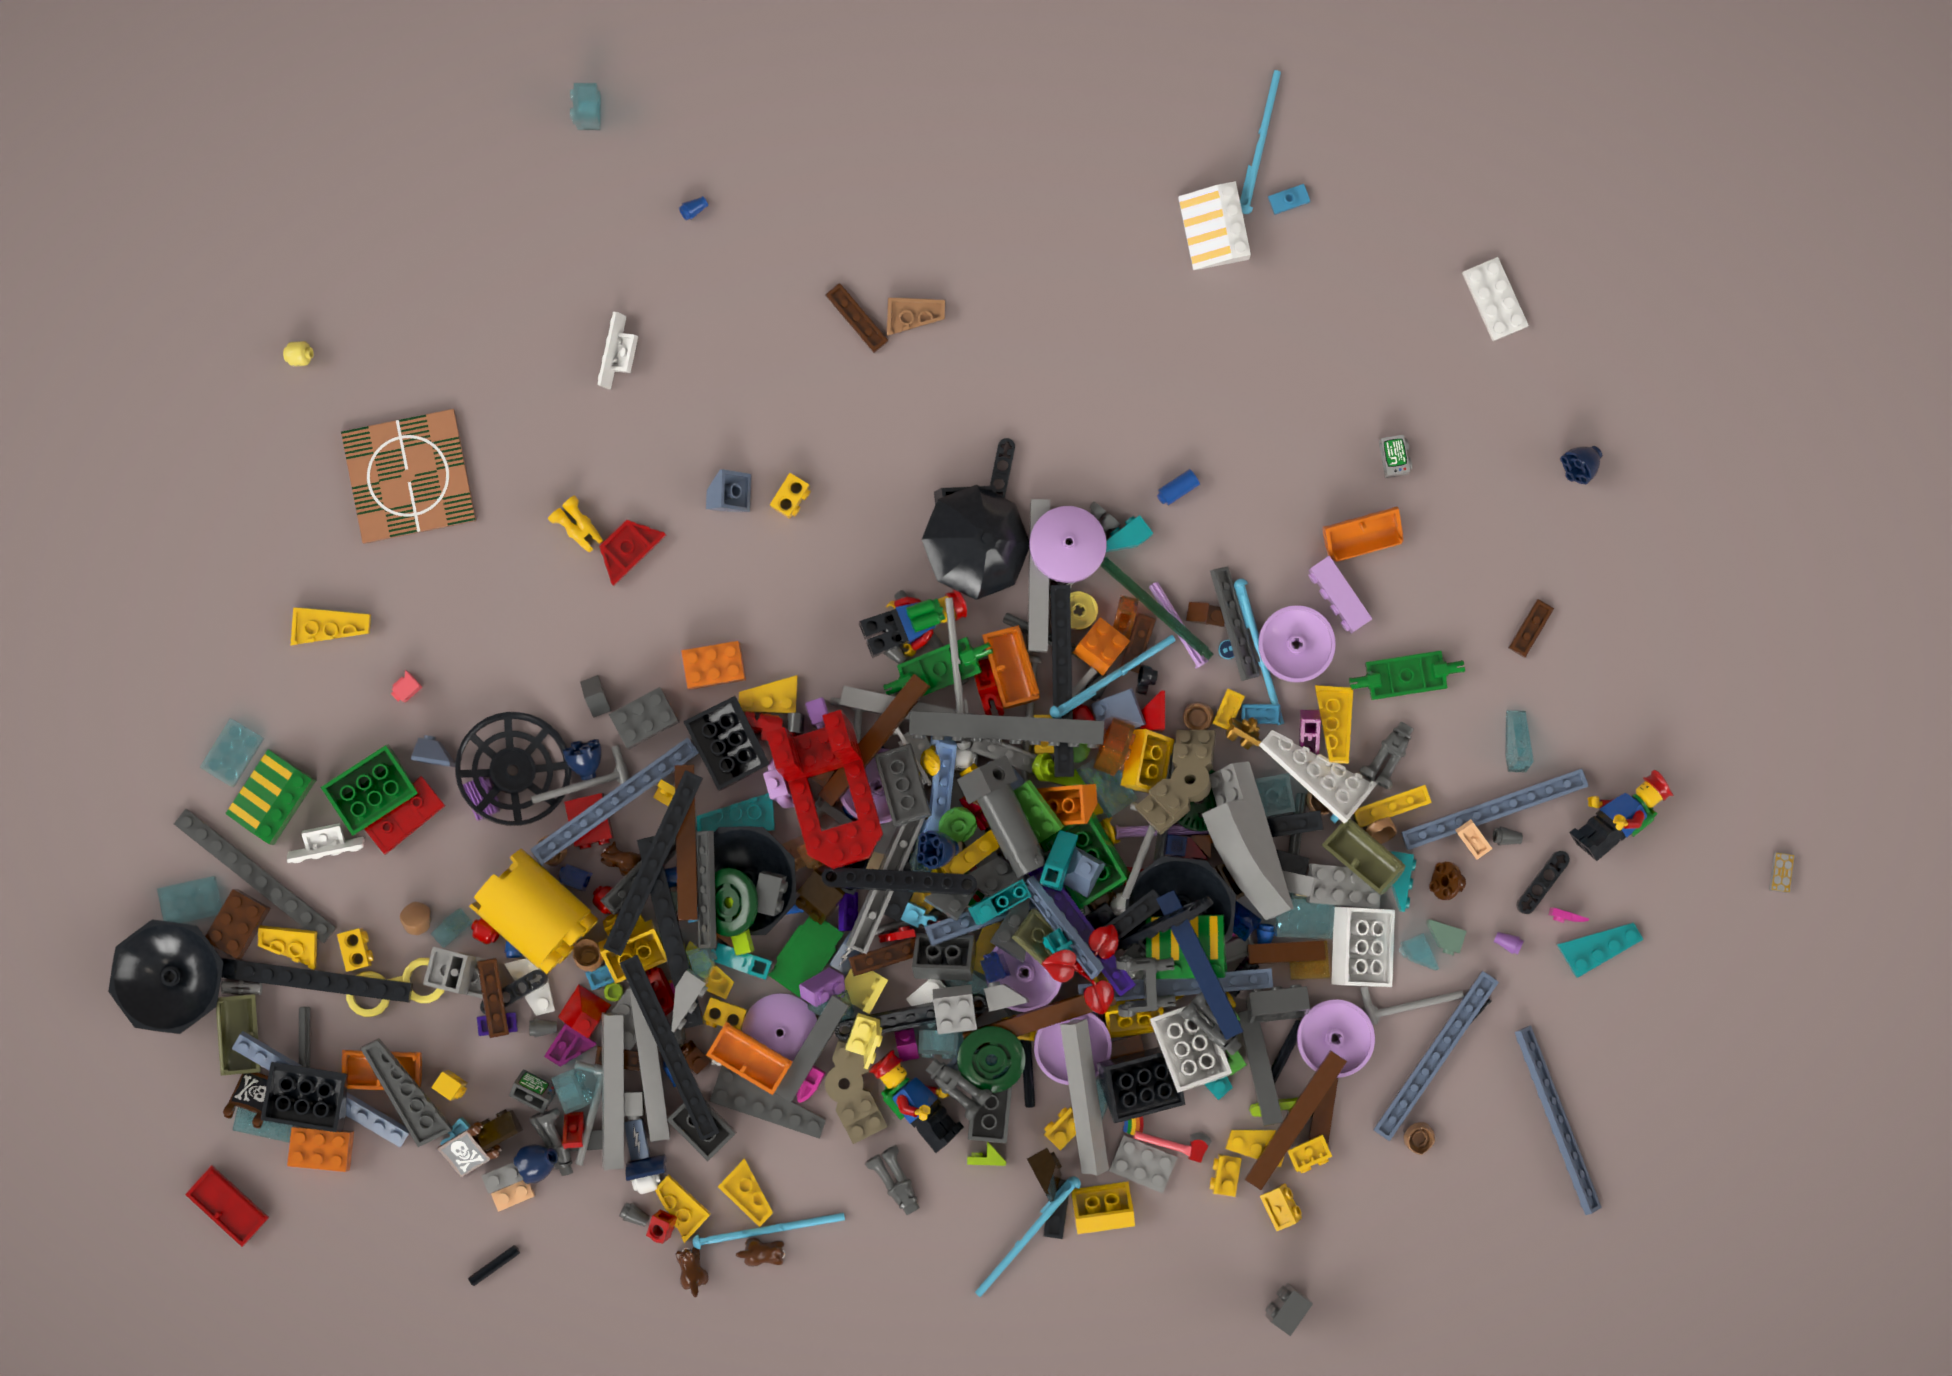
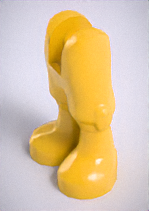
[547,495,603,553]

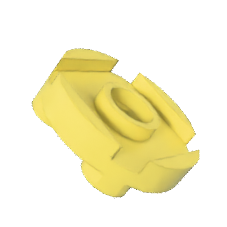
[1070,591,1098,630]

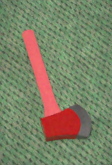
[1134,1131,1212,1163]

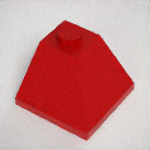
[1139,690,1165,732]
[558,984,611,1038]

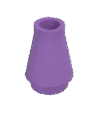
[1494,931,1524,955]

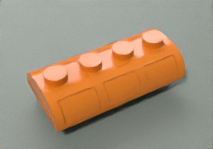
[1323,506,1404,562]
[982,625,1040,709]
[706,1022,793,1095]
[342,1050,422,1090]

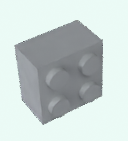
[933,984,977,1034]

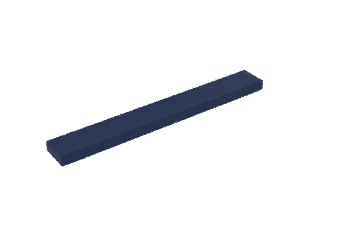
[1156,890,1244,1040]

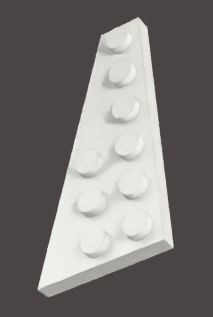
[1259,730,1378,823]

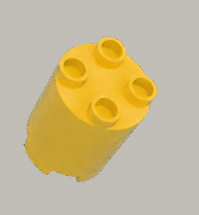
[469,848,599,974]

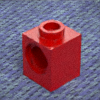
[646,1209,677,1244]

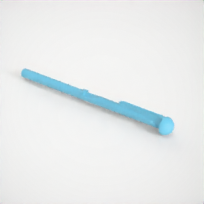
[1240,70,1281,214]
[1234,579,1284,725]
[1050,635,1176,719]
[975,1176,1081,1297]
[692,1213,845,1249]

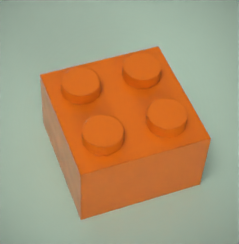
[1073,617,1130,676]

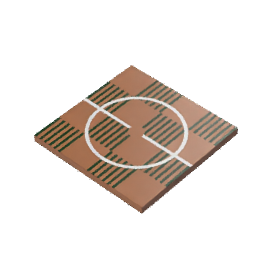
[341,409,476,544]

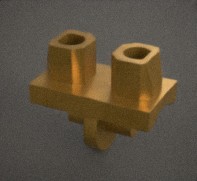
[1226,717,1262,750]

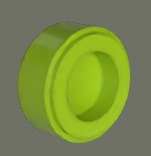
[604,982,624,1002]

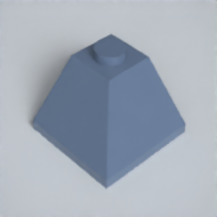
[706,469,751,512]
[1091,688,1146,737]
[411,735,455,767]
[1064,846,1106,898]

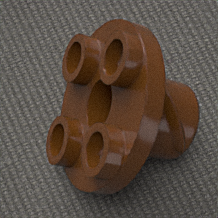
[1429,862,1466,900]

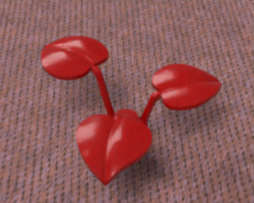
[1041,924,1118,1014]

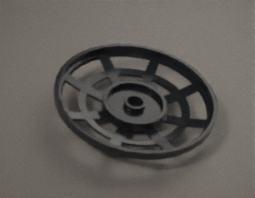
[455,712,572,826]

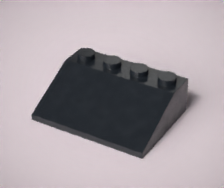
[683,696,770,791]
[1097,1047,1186,1123]
[261,1062,348,1132]

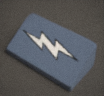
[829,932,860,975]
[624,1118,650,1161]

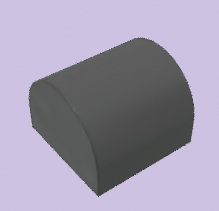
[787,713,805,734]

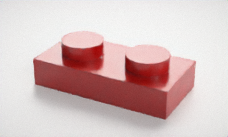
[562,1112,585,1149]

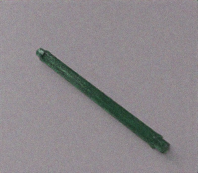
[1100,557,1214,660]

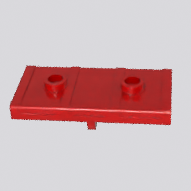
[364,776,446,855]
[185,1165,270,1247]

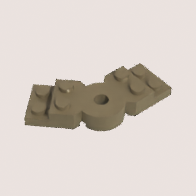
[1135,730,1216,835]
[825,1026,888,1144]

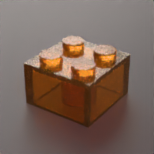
[1093,718,1136,776]

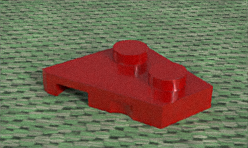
[878,926,916,943]

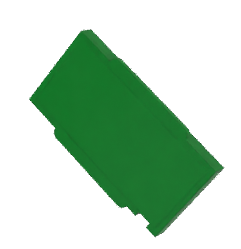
[768,916,844,997]

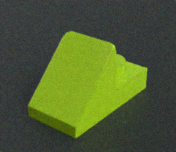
[967,1142,1006,1166]

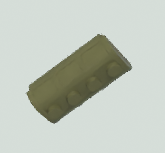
[1322,819,1406,895]
[216,994,261,1076]

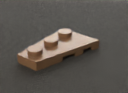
[887,298,945,336]

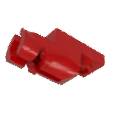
[974,658,1005,716]
[745,711,797,742]

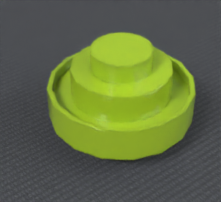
[1032,753,1054,781]

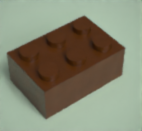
[205,889,271,959]

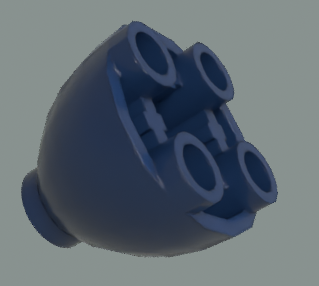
[1560,446,1603,485]
[562,739,602,780]
[917,831,959,869]
[513,1144,558,1184]

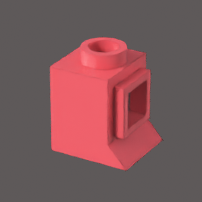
[391,670,423,703]

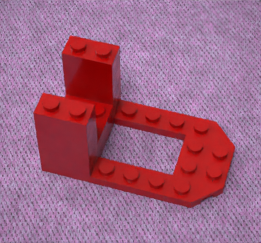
[766,709,883,869]

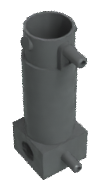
[957,756,1051,878]

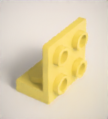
[837,969,888,1014]
[845,1013,883,1069]

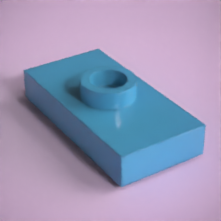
[1268,184,1310,215]
[1241,704,1281,724]
[585,965,614,991]

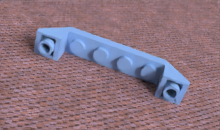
[920,736,957,834]

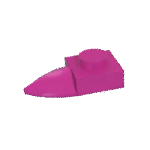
[1548,908,1589,923]
[797,1066,826,1103]

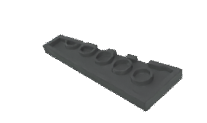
[361,1038,453,1147]
[709,1065,826,1139]

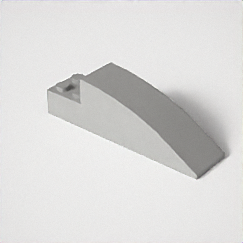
[1202,761,1294,920]

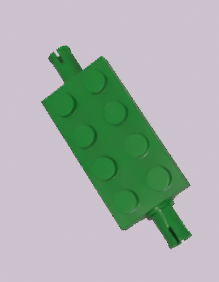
[883,636,993,696]
[1349,651,1465,700]

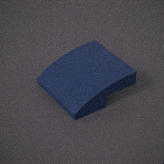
[625,1154,667,1181]

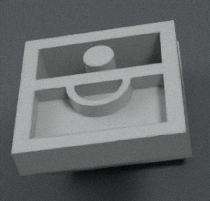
[423,947,485,999]

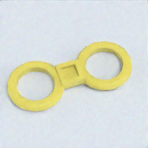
[346,957,445,1017]

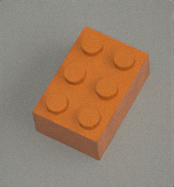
[681,641,746,690]
[287,1126,354,1172]

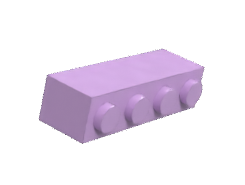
[1308,556,1372,633]

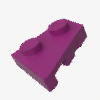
[544,1023,597,1067]

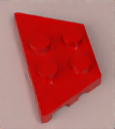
[599,520,667,586]

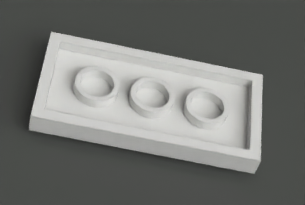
[1462,257,1529,342]

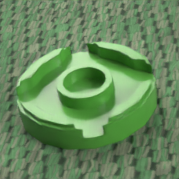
[938,807,977,843]

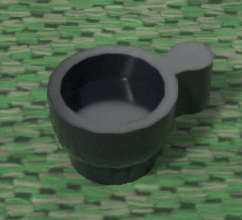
[1136,664,1158,695]

